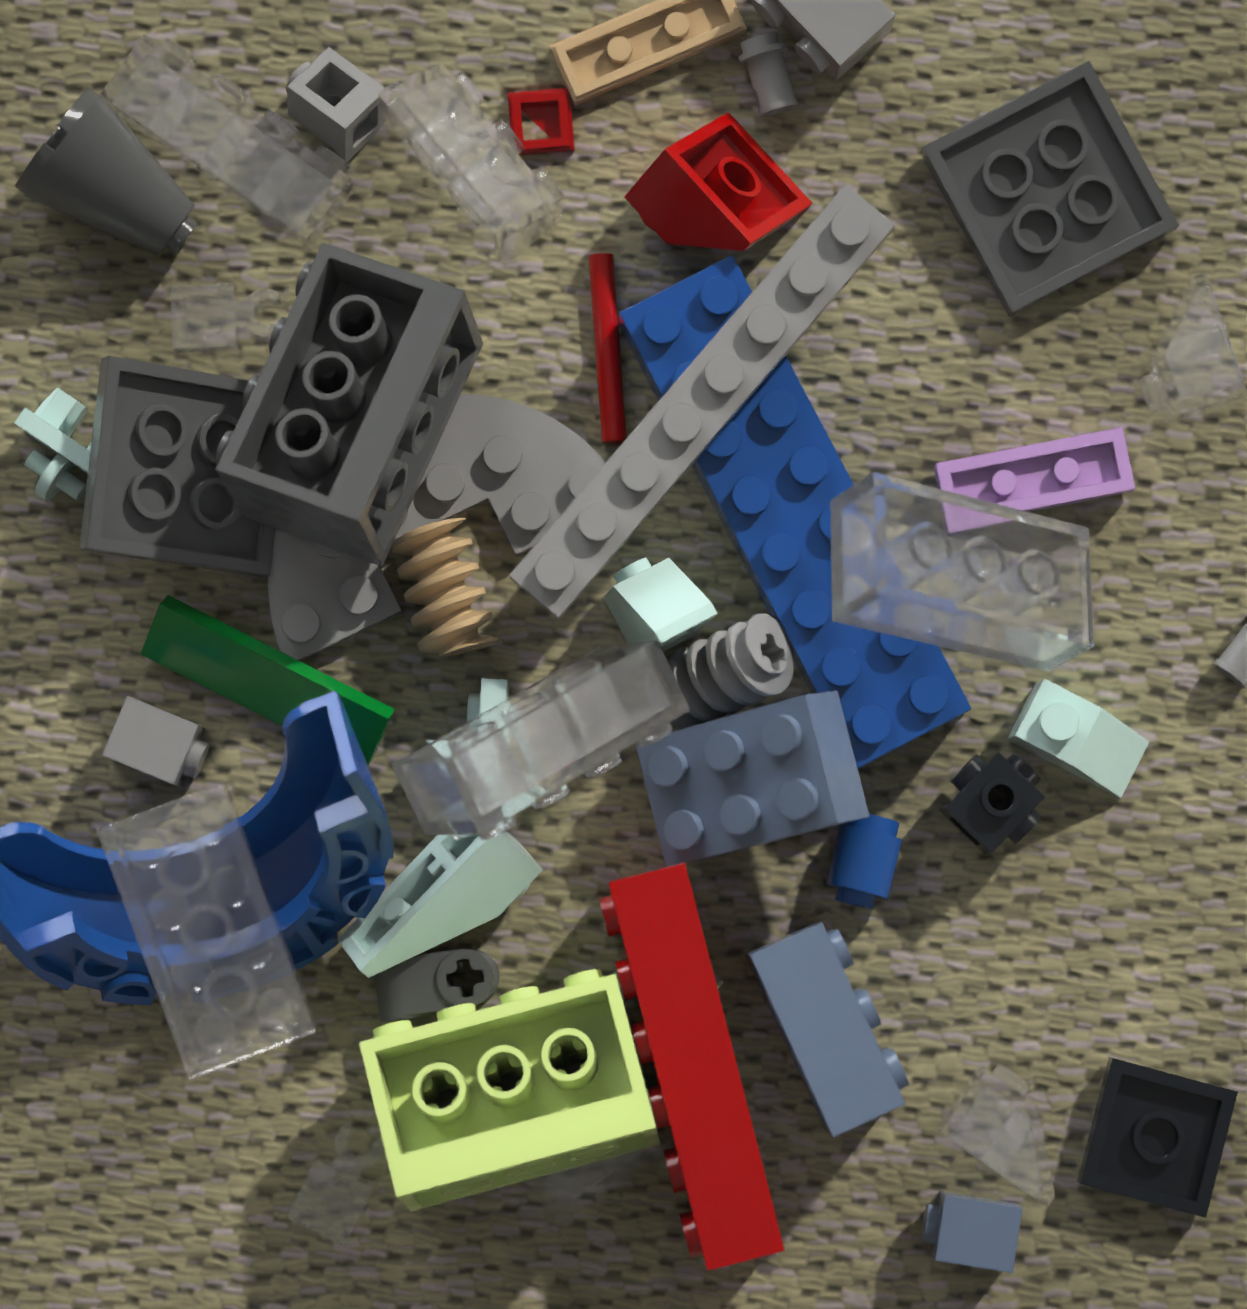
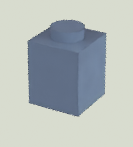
[921,1191,1023,1273]

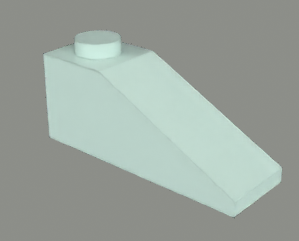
[338,800,543,978]

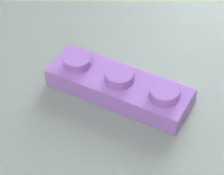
[933,427,1136,528]

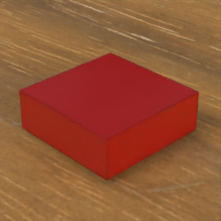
[507,88,575,156]

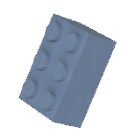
[635,691,870,867]
[745,922,909,1137]

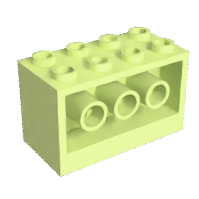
[359,969,661,1212]

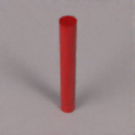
[588,253,627,444]

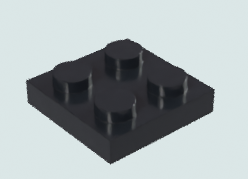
[1077,1057,1238,1218]

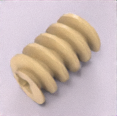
[391,518,499,658]

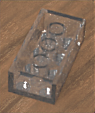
[830,472,1094,672]
[392,640,690,840]
[97,783,318,1081]

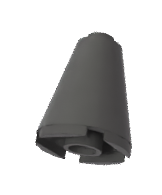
[15,87,198,256]

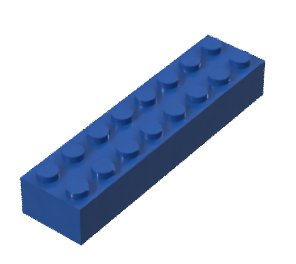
[619,255,972,769]

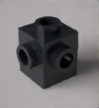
[939,752,1045,855]

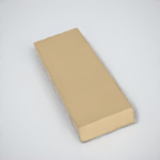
[550,0,747,106]

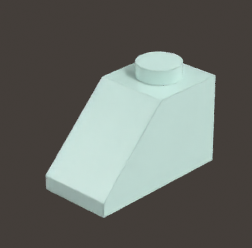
[604,557,718,665]
[1007,678,1149,798]

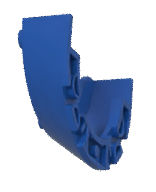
[0,691,394,1005]

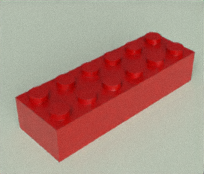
[599,862,785,1271]

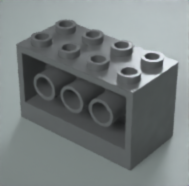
[215,243,483,567]

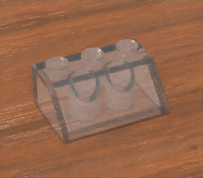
[378,62,564,267]

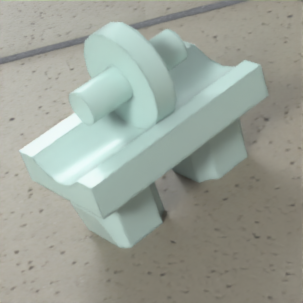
[15,387,91,502]

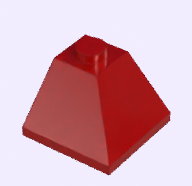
[624,112,813,251]

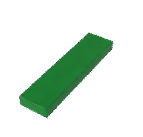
[140,595,395,766]

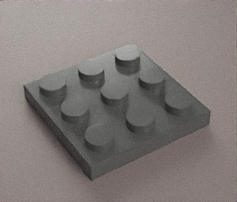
[920,61,1179,317]
[79,356,275,577]

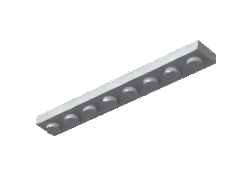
[509,184,895,620]

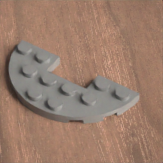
[268,394,606,661]

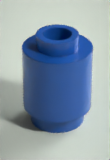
[826,814,902,909]

